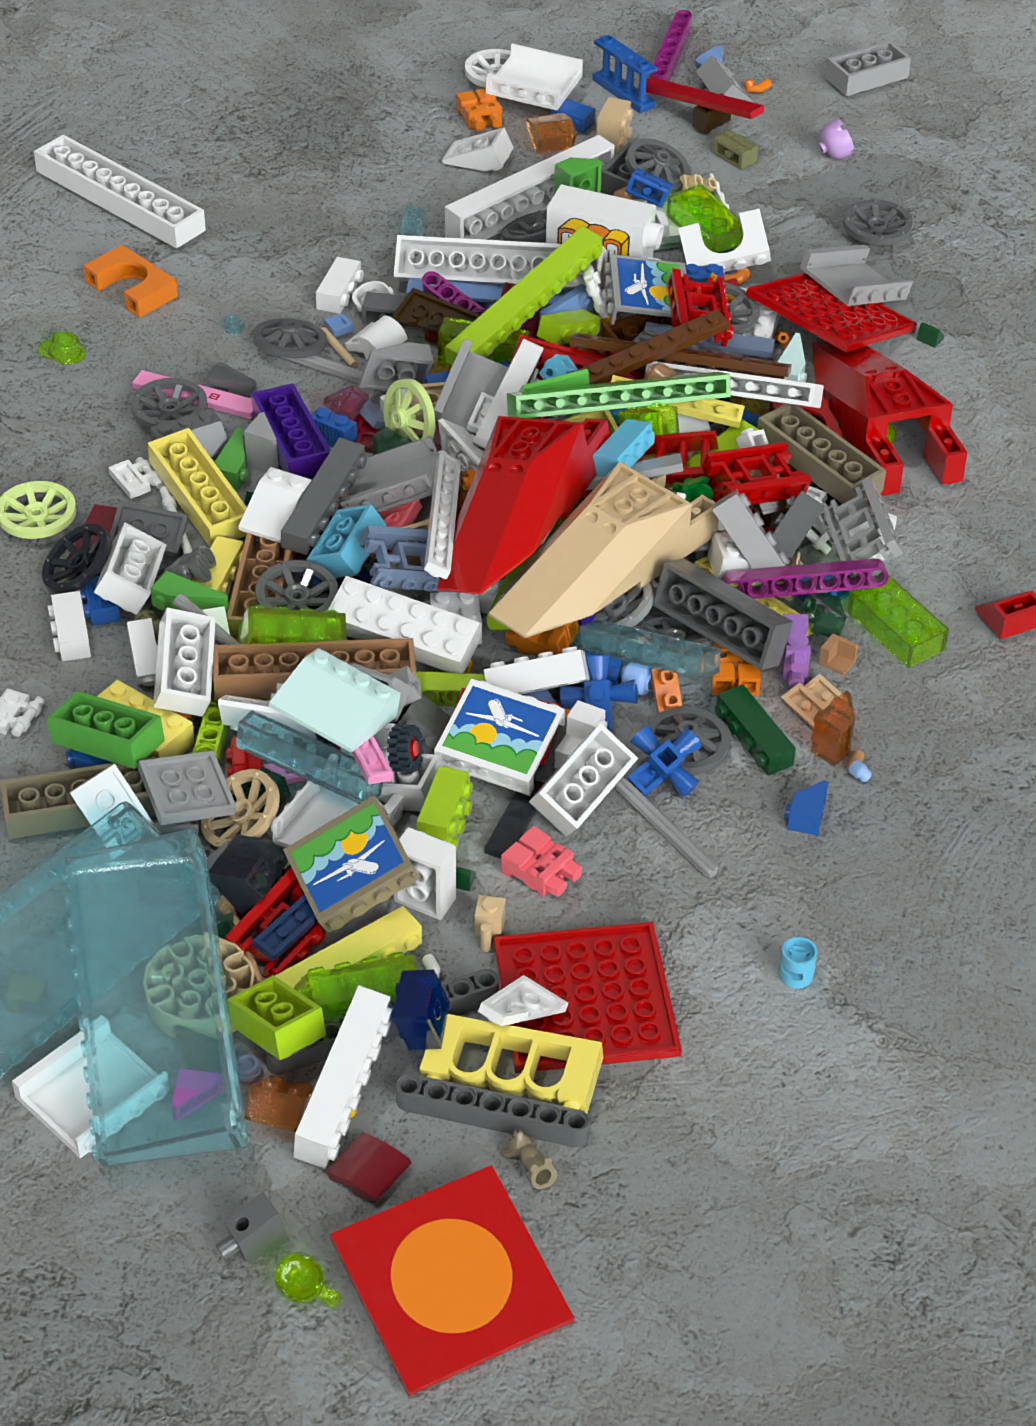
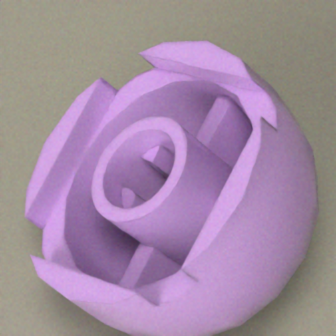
[818,118,854,159]

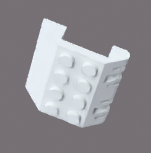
[218,695,317,742]

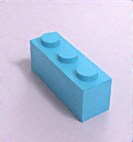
[593,419,655,476]

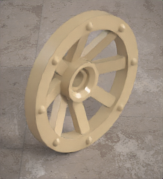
[201,769,280,849]

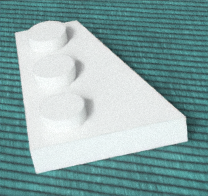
[478,975,569,1026]

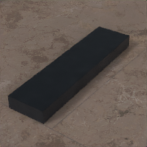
[484,780,545,858]

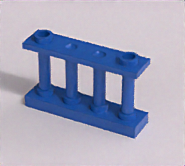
[592,34,657,113]

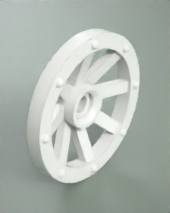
[465,49,511,88]

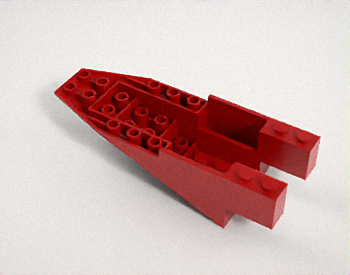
[812,341,968,496]
[437,416,610,595]

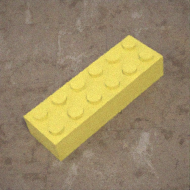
[148,428,247,548]

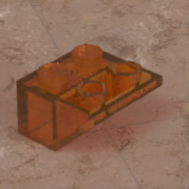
[811,690,855,767]
[244,1075,314,1132]

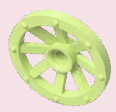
[384,379,435,447]
[0,481,76,539]

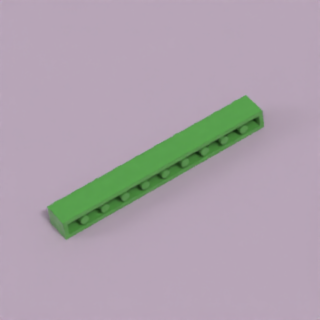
[506,371,731,418]

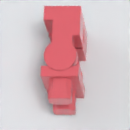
[501,826,582,897]

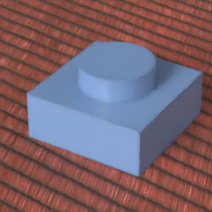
[324,313,353,337]

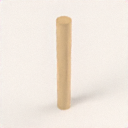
[321,327,358,368]

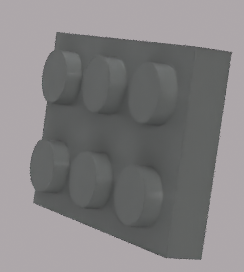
[110,501,188,558]

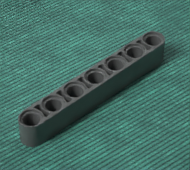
[396,1074,589,1147]

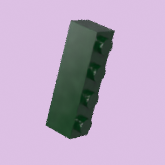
[715,684,796,775]

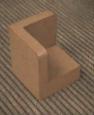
[819,633,858,676]

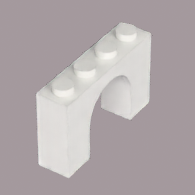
[678,209,771,273]
[127,606,230,686]

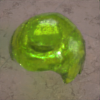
[274,1252,342,1309]

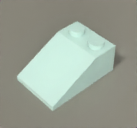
[769,333,807,404]

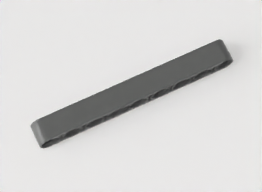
[265,969,499,1075]

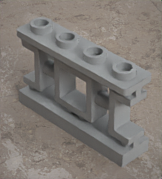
[820,477,903,578]

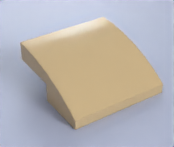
[781,674,853,729]

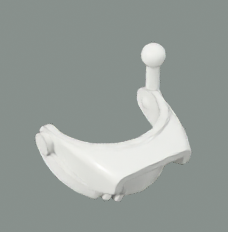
[352,281,393,312]

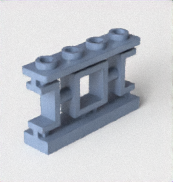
[359,525,452,593]

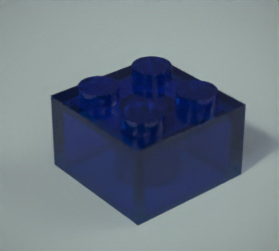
[391,969,450,1050]

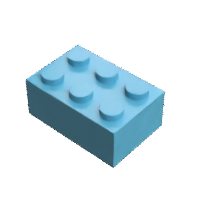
[306,504,387,579]

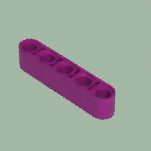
[422,271,501,347]

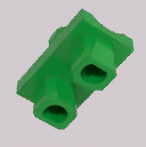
[672,476,713,503]

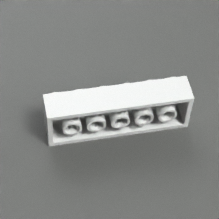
[325,576,482,673]
[293,985,393,1169]

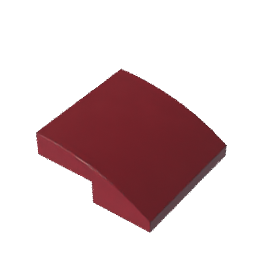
[326,1132,411,1203]

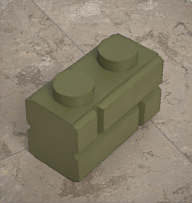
[713,130,758,170]

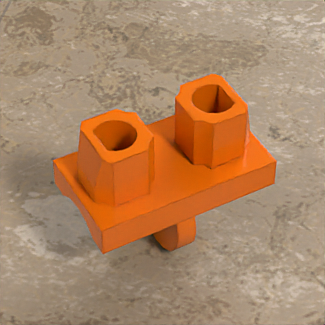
[650,665,682,714]

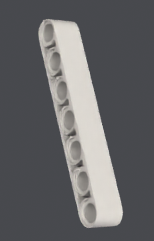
[473,339,544,448]

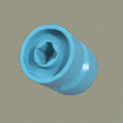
[779,937,818,988]

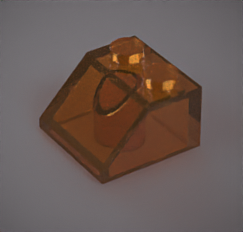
[526,113,577,154]

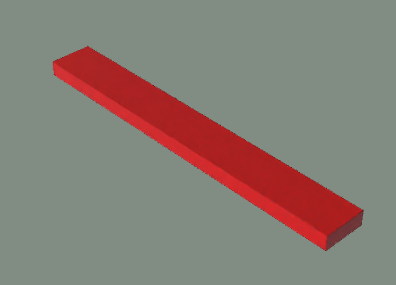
[638,77,764,119]

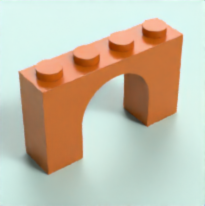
[83,245,178,318]

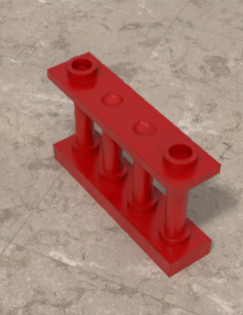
[638,431,719,489]

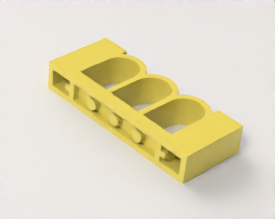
[419,1012,603,1114]

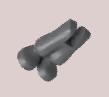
[153,545,216,585]

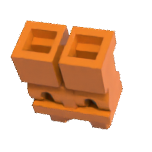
[456,88,502,131]
[505,621,580,655]
[711,643,761,696]

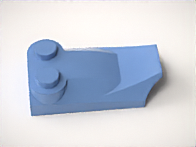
[539,284,594,343]

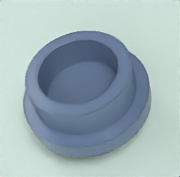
[233,1055,261,1082]

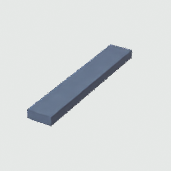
[644,322,775,358]

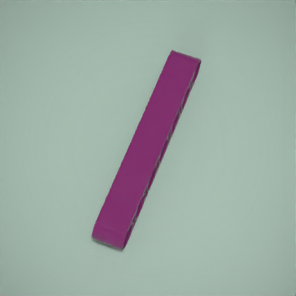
[650,10,692,81]
[721,558,889,599]

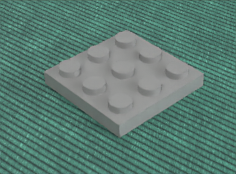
[138,751,237,825]

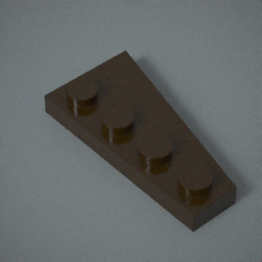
[391,288,481,334]

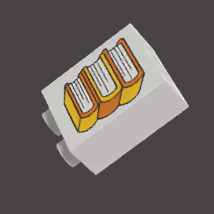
[546,185,664,290]

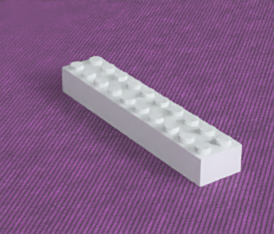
[34,135,206,248]
[445,135,615,240]
[394,235,607,290]

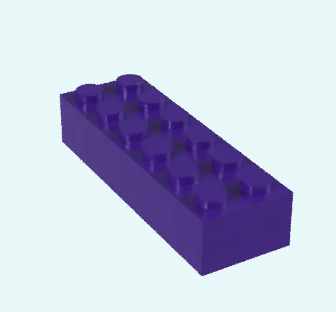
[251,383,331,480]

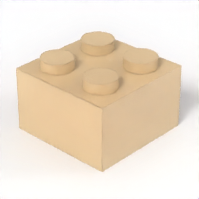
[596,97,633,155]

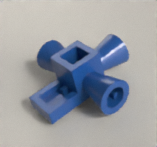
[560,656,638,731]
[627,725,702,798]

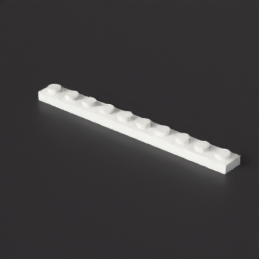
[424,452,461,579]

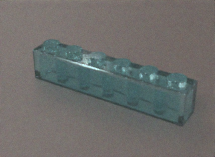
[580,619,721,680]
[236,710,383,804]

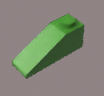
[214,427,248,491]
[150,571,229,616]

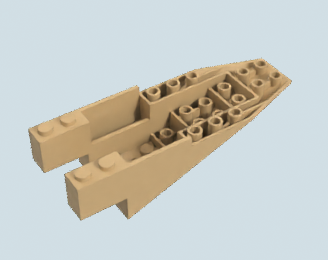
[489,462,719,638]

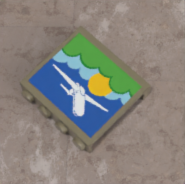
[283,795,422,934]

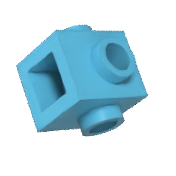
[539,354,578,380]

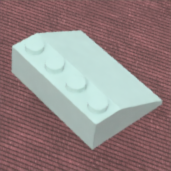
[269,648,401,753]

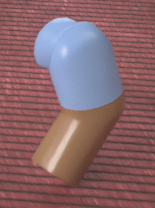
[847,750,872,782]

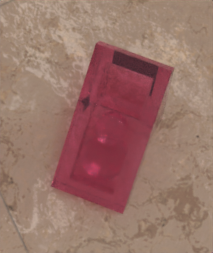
[323,385,369,421]

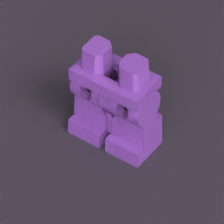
[781,614,811,688]

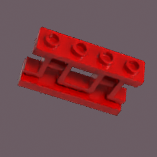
[666,268,734,347]
[701,442,812,505]
[225,867,326,979]

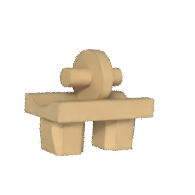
[680,174,717,200]

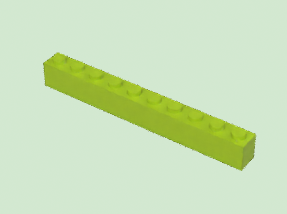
[445,226,603,366]

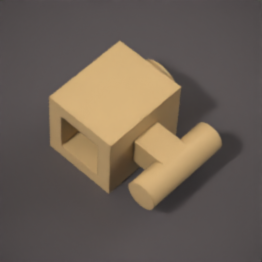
[475,895,506,952]

